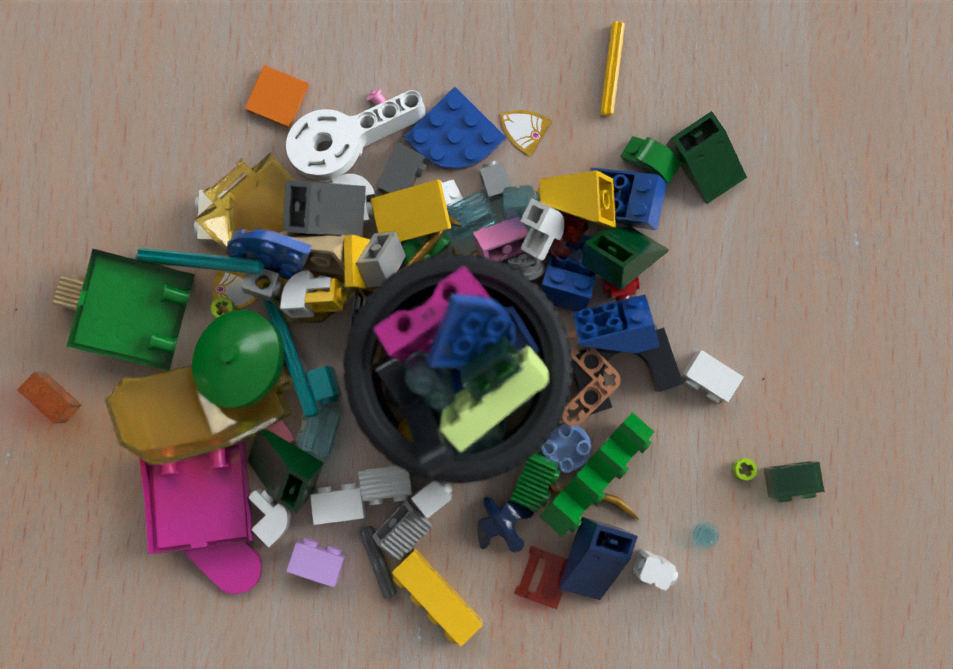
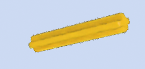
[600,21,625,116]

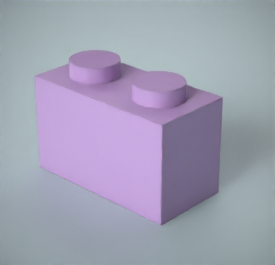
[286,538,347,587]

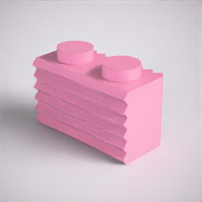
[473,217,528,261]

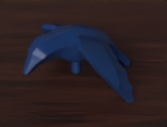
[478,497,534,553]

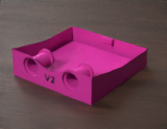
[374,267,498,371]
[138,439,254,554]

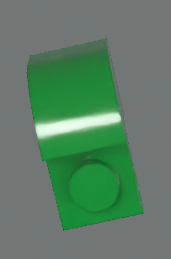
[620,136,682,184]

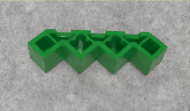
[539,412,655,537]

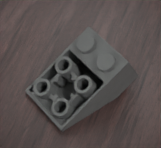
[283,179,366,236]

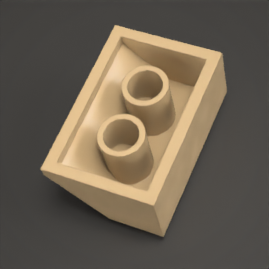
[279,231,345,276]

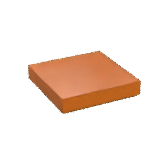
[245,65,309,129]

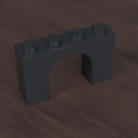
[572,325,683,415]

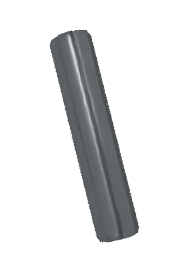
[360,526,396,599]

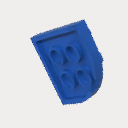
[404,87,506,169]
[226,229,312,280]
[427,294,515,370]

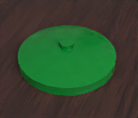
[192,310,284,410]

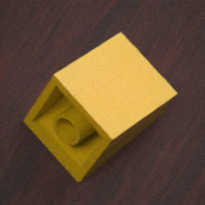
[537,170,616,228]

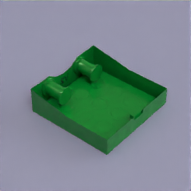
[66,249,195,371]

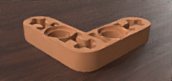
[562,332,621,426]

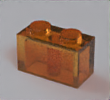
[17,371,82,424]

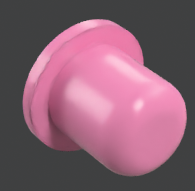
[367,88,386,106]

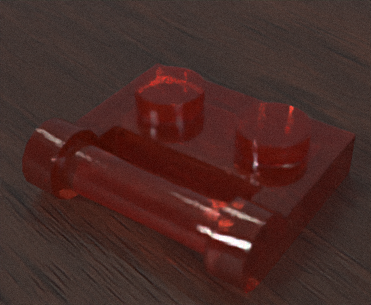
[514,545,568,610]

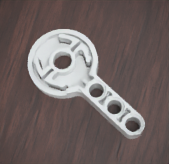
[286,90,426,180]

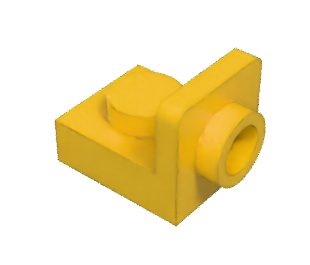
[304,278,347,313]

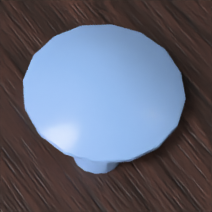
[541,423,591,473]

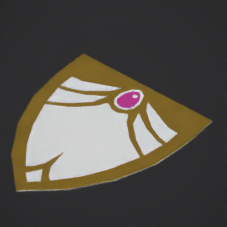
[500,110,552,157]
[210,270,258,311]

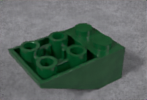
[666,111,747,205]
[582,226,669,289]
[247,425,324,514]

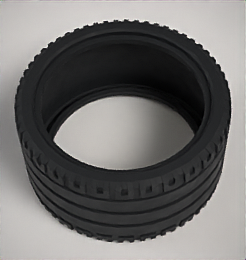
[343,254,573,483]

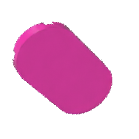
[183,542,262,594]

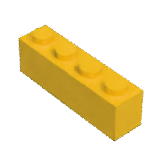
[392,548,483,647]

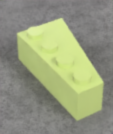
[440,346,548,452]

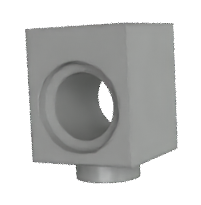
[480,161,512,202]
[241,268,283,302]

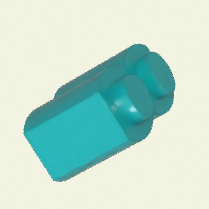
[306,366,342,405]

